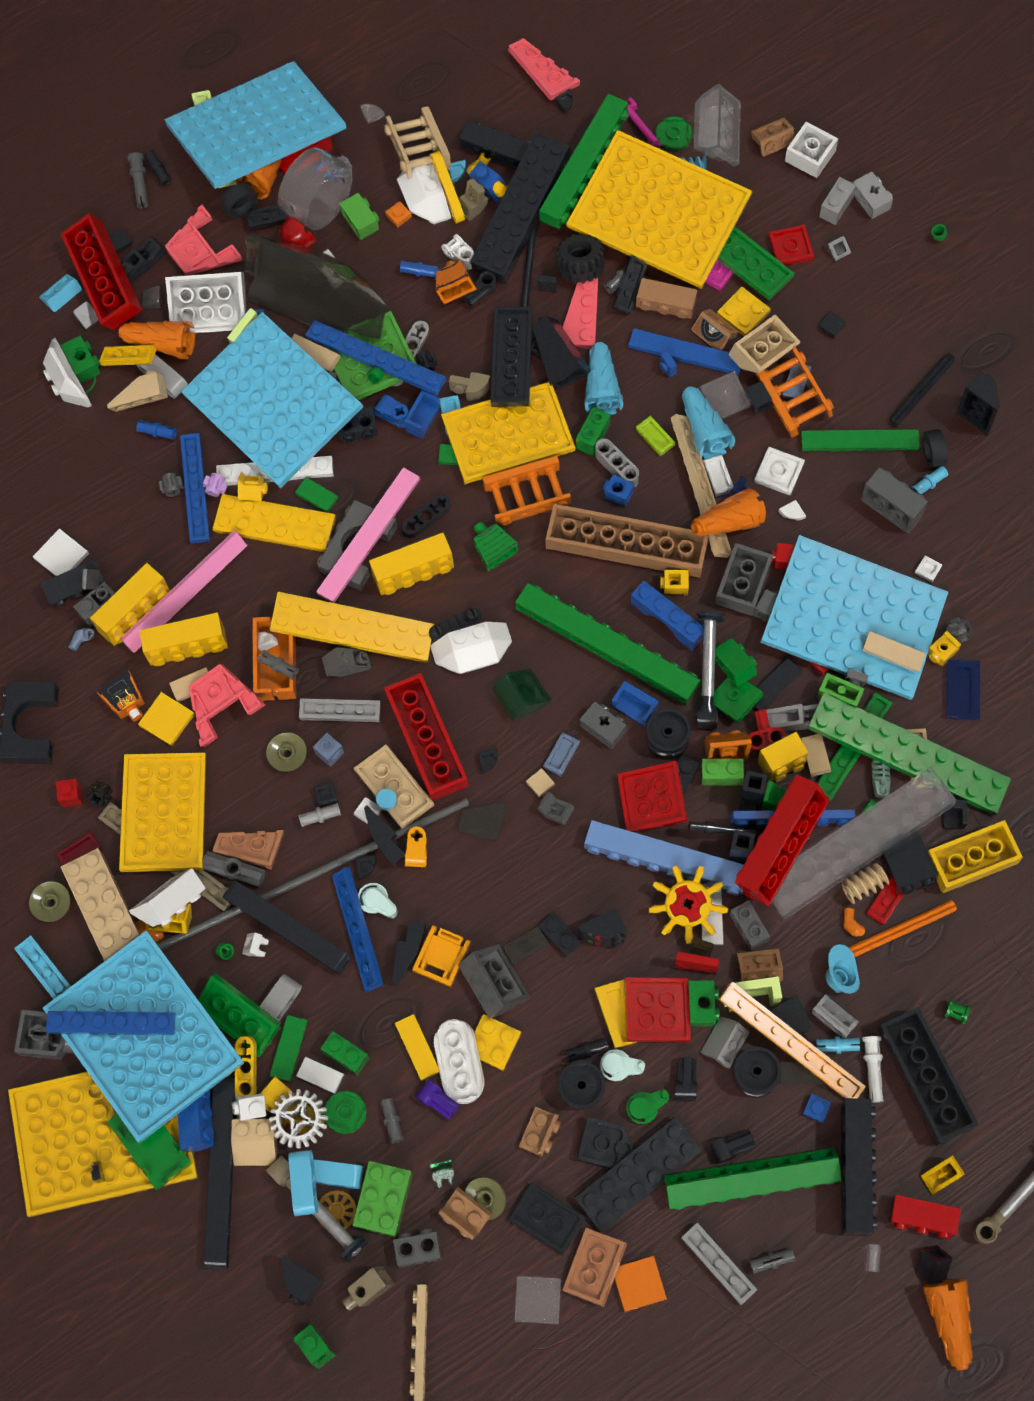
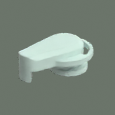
[358,883,398,919]
[600,1049,645,1082]

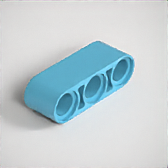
[289,1150,318,1216]
[314,1159,364,1189]

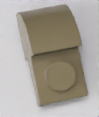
[459,178,488,221]
[449,372,491,401]

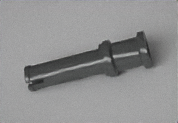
[127,152,149,208]

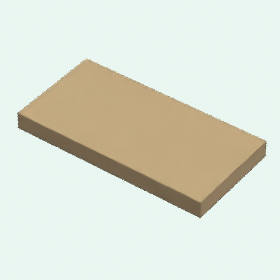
[354,744,434,829]

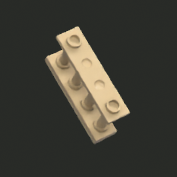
[384,106,451,179]

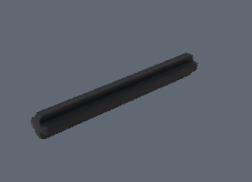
[890,353,955,426]

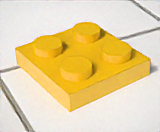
[717,287,771,336]
[474,1014,521,1071]

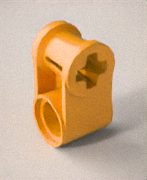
[405,827,427,867]

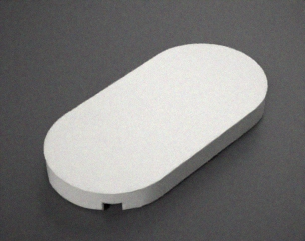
[434,1019,484,1104]

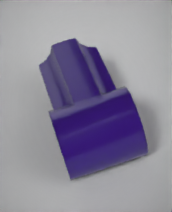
[415,1079,460,1120]

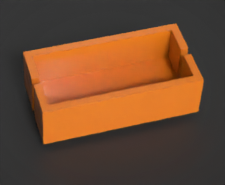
[253,617,296,701]

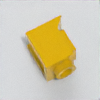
[238,472,268,501]

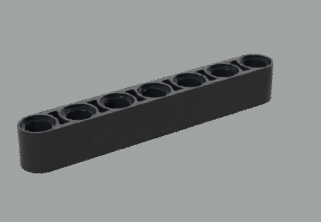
[222,880,352,975]

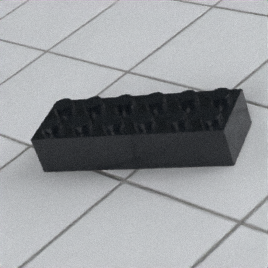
[877,1007,979,1146]
[841,1098,877,1237]

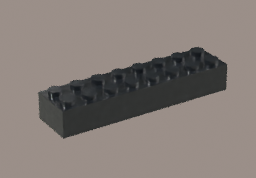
[470,132,571,284]

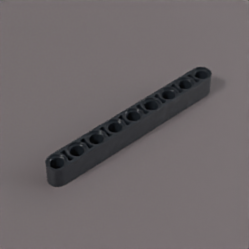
[204,1076,236,1270]

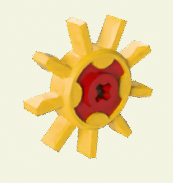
[649,865,729,944]

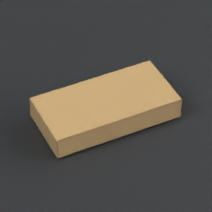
[169,667,208,702]
[802,734,831,777]

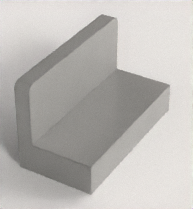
[701,1017,750,1068]

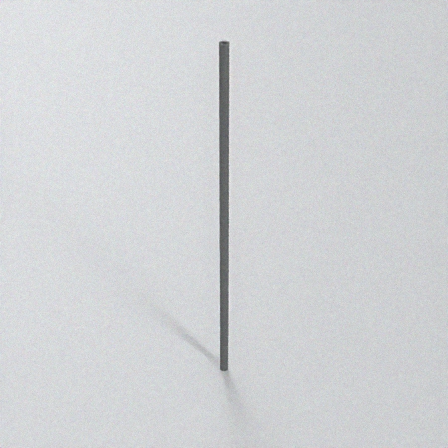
[157,798,469,951]

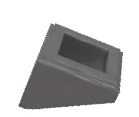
[824,236,851,261]
[142,286,162,309]
[73,301,99,330]
[82,569,100,589]

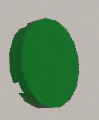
[655,116,692,152]
[324,1091,367,1134]

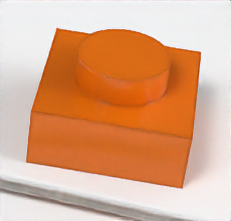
[385,201,412,228]

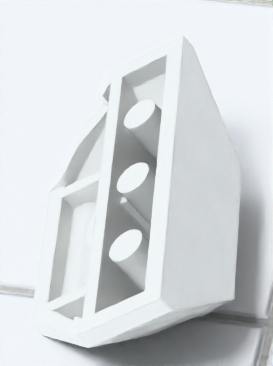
[397,163,451,224]
[43,338,92,407]
[430,622,512,674]

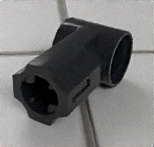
[462,271,497,307]
[675,1057,697,1101]
[709,1129,756,1164]

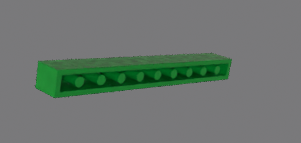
[515,583,700,706]

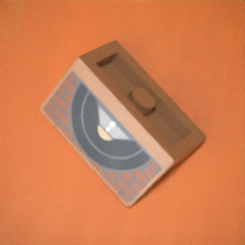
[691,309,739,350]

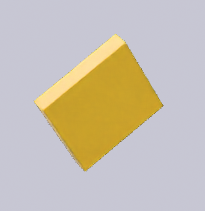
[138,692,195,747]

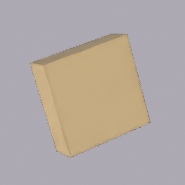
[526,768,555,798]

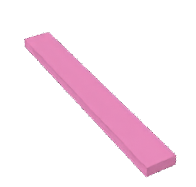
[316,467,420,603]
[120,531,247,653]

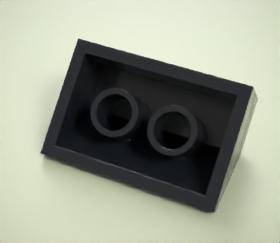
[957,371,1000,436]

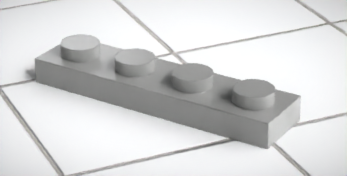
[299,699,381,722]
[681,1223,757,1305]

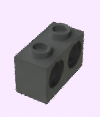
[729,901,770,951]
[393,1229,442,1268]

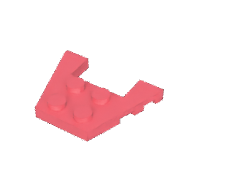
[165,205,242,276]
[189,664,265,747]

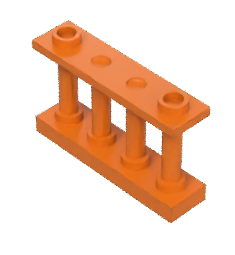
[755,347,834,438]
[482,456,571,526]

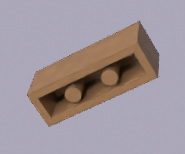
[636,278,697,319]

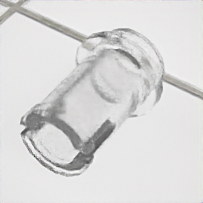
[865,1244,883,1272]

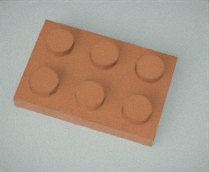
[562,1228,627,1307]

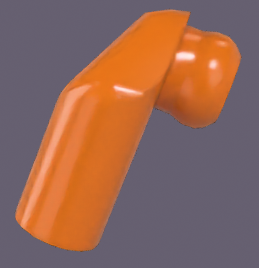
[843,908,865,937]
[136,920,164,943]

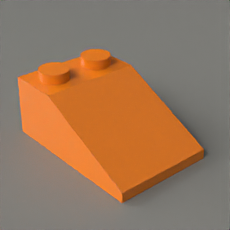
[704,730,752,762]

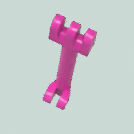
[627,97,661,148]

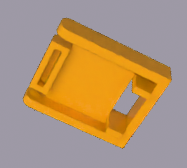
[412,925,471,988]

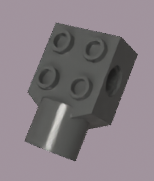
[14,1010,75,1060]

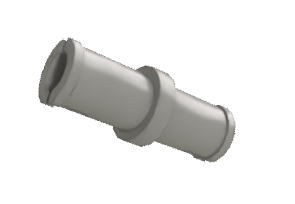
[298,803,341,827]

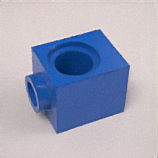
[603,474,634,507]

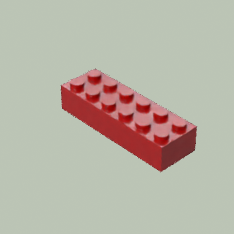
[61,213,142,331]
[384,673,469,801]
[735,775,830,907]

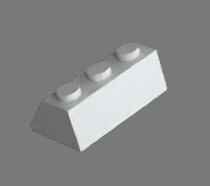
[129,868,206,927]

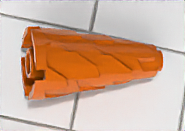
[235,158,282,199]
[119,320,195,359]
[691,488,766,536]
[923,1279,973,1370]

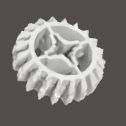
[269,1089,328,1149]

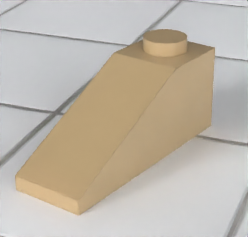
[107,371,168,412]

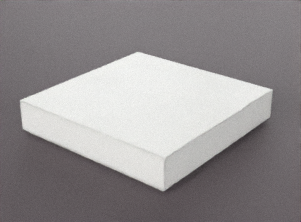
[754,447,805,496]
[33,529,89,576]

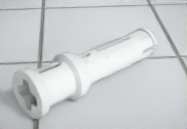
[862,1036,884,1103]

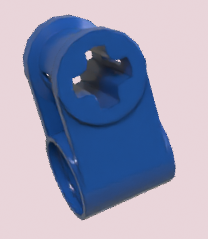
[373,394,409,428]

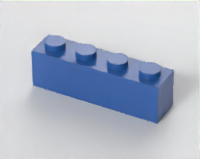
[177,1090,214,1152]

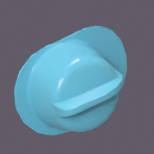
[826,944,860,994]

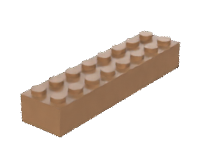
[546,504,709,578]

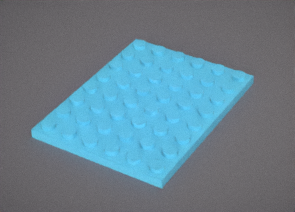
[165,61,346,189]
[182,312,363,488]
[760,535,948,700]
[43,931,244,1143]

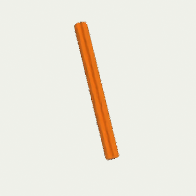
[848,900,957,957]

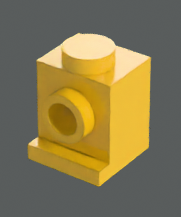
[660,570,689,596]
[928,631,961,667]

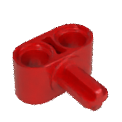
[749,710,786,752]

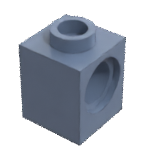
[313,733,344,767]

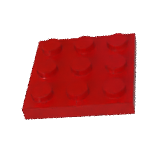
[617,761,688,833]
[624,977,691,1042]

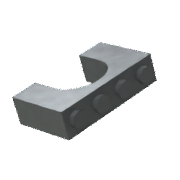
[317,500,398,592]

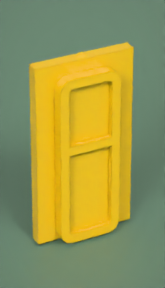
[595,980,637,1048]

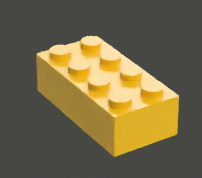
[369,533,454,596]
[90,563,170,647]
[139,613,228,666]
[928,820,1023,894]

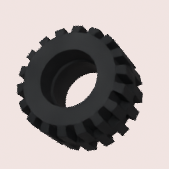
[556,234,604,284]

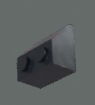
[578,908,627,948]
[281,1255,325,1306]

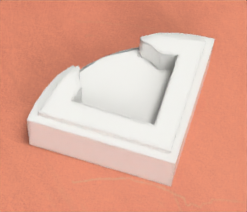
[778,500,806,521]
[258,631,278,652]

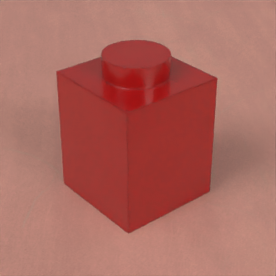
[772,543,795,570]
[56,779,83,808]

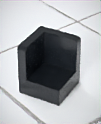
[745,381,772,415]
[942,800,967,829]
[916,1245,953,1284]

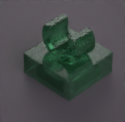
[431,1160,455,1188]

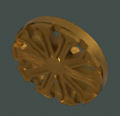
[319,1190,357,1230]

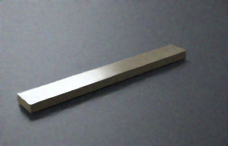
[98,802,231,912]

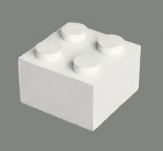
[785,122,838,178]

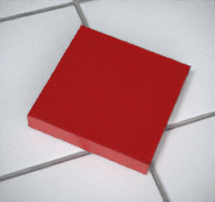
[768,224,814,266]
[675,952,719,975]

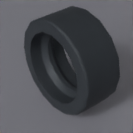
[220,183,258,218]
[922,429,948,468]

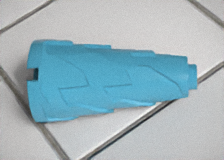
[584,342,623,415]
[682,386,735,459]

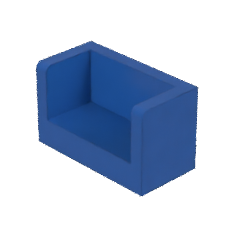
[404,390,440,439]
[611,681,659,727]

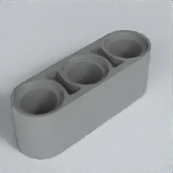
[136,355,188,399]
[595,439,639,488]
[260,974,302,1021]

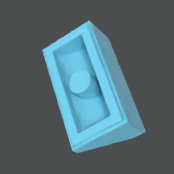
[39,274,82,312]

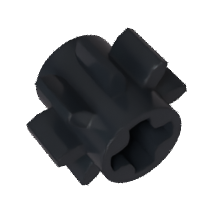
[415,350,438,371]
[87,780,113,807]

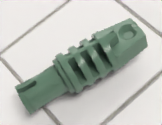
[871,760,891,798]

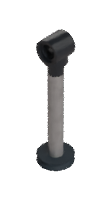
[696,612,725,729]

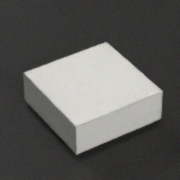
[915,555,942,583]
[354,797,382,824]

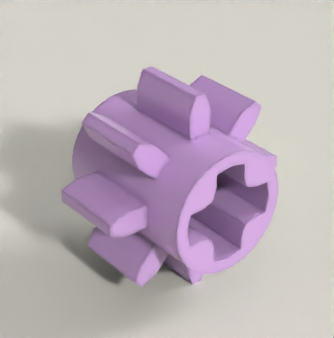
[203,473,227,497]

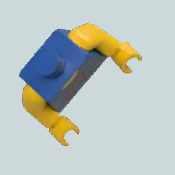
[467,153,508,203]

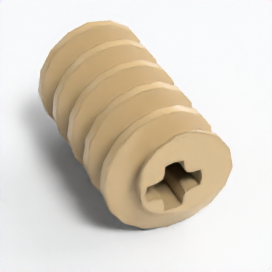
[842,863,889,904]

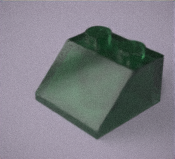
[492,669,552,720]

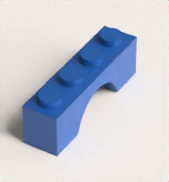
[631,581,704,651]

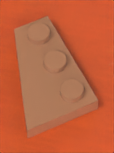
[212,830,284,869]

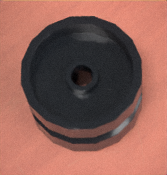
[646,709,691,759]
[732,1046,781,1098]
[558,1061,605,1110]

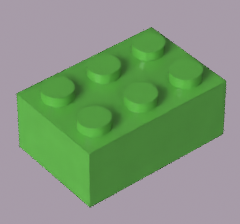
[353,1161,413,1238]

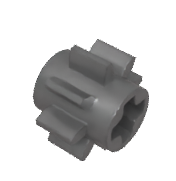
[158,473,184,497]
[946,617,972,643]

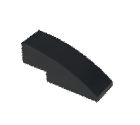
[121,236,168,283]
[364,805,405,868]
[392,921,426,986]

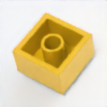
[757,732,809,782]

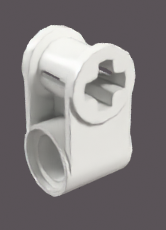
[441,234,474,270]

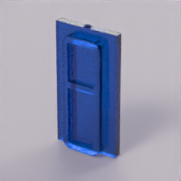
[947,660,980,720]

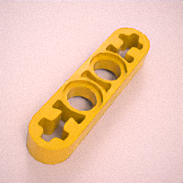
[430,151,465,224]
[235,1036,257,1116]

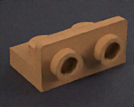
[751,118,795,157]
[737,948,783,982]
[519,1107,561,1157]
[438,1187,492,1240]

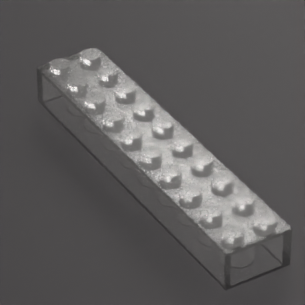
[771,766,956,921]

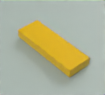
[99,345,157,366]
[395,1014,440,1081]

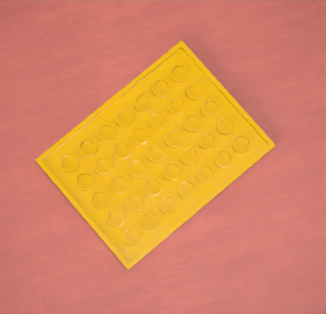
[566,130,752,289]
[8,1072,198,1217]

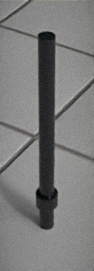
[521,222,539,307]
[688,821,810,843]

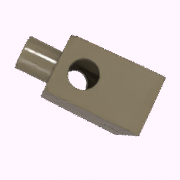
[342,1266,395,1311]

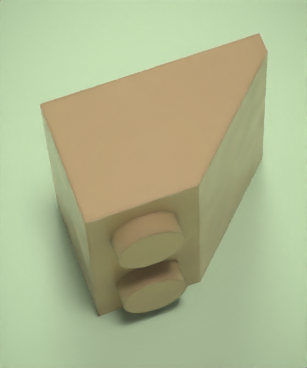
[231,1119,278,1166]

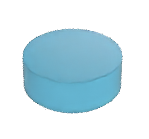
[376,789,397,810]

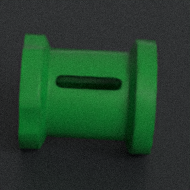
[944,999,971,1024]

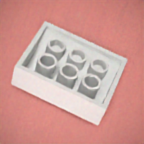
[165,272,246,333]

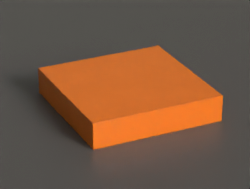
[615,1256,667,1312]

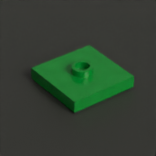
[713,677,764,724]

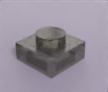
[689,937,714,957]

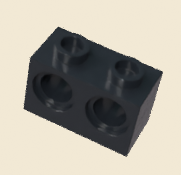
[338,407,378,443]

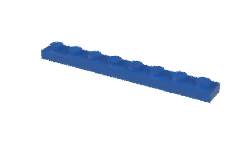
[305,320,446,396]

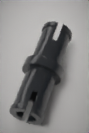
[144,150,172,186]
[565,1037,610,1063]

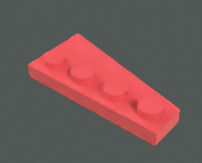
[508,38,580,100]
[563,278,598,349]

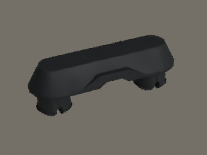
[429,607,482,641]

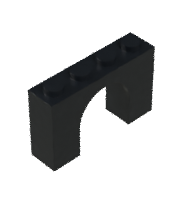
[0,681,59,764]
[728,771,767,865]

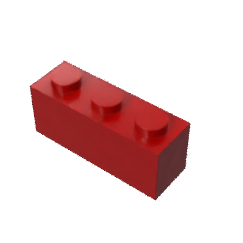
[889,1195,961,1240]

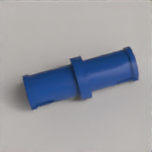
[400,260,439,278]
[136,420,177,440]

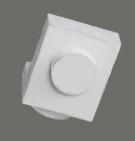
[232,1093,266,1121]

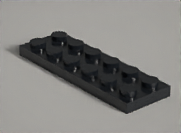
[491,307,533,407]
[574,1116,702,1233]

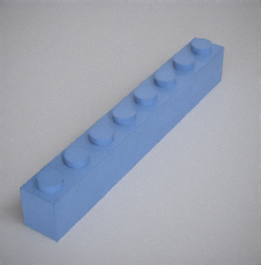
[584,820,744,896]

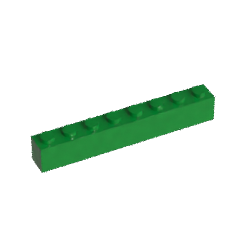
[539,94,630,229]
[664,1148,841,1209]

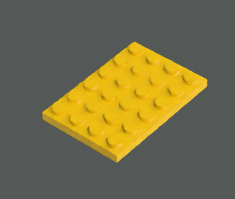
[441,382,575,484]
[119,753,206,872]

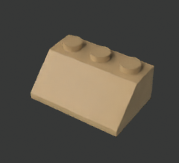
[728,315,801,373]

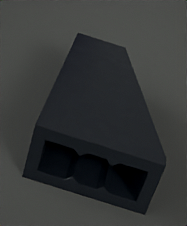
[532,316,591,389]

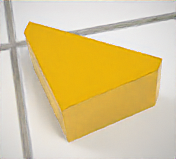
[921,1155,965,1195]

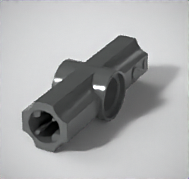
[203,851,266,888]

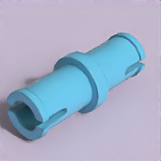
[910,466,948,494]
[816,1037,860,1054]

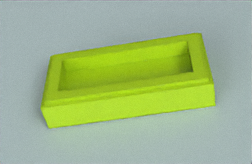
[636,415,675,456]

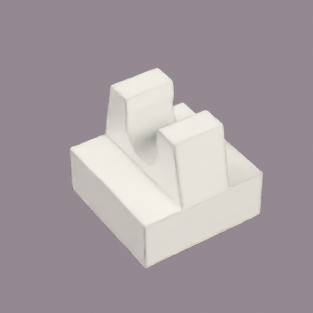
[242,933,269,957]

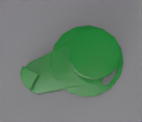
[626,1090,669,1124]

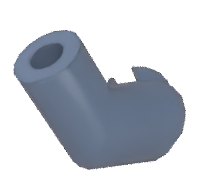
[68,627,95,651]

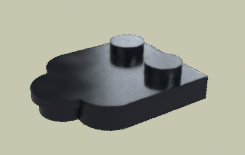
[577,1117,634,1168]

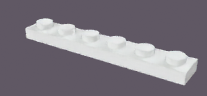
[216,456,333,486]

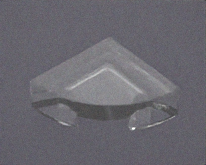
[360,104,385,123]

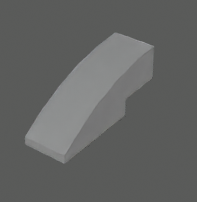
[766,704,818,731]

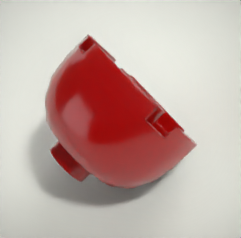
[279,217,317,253]

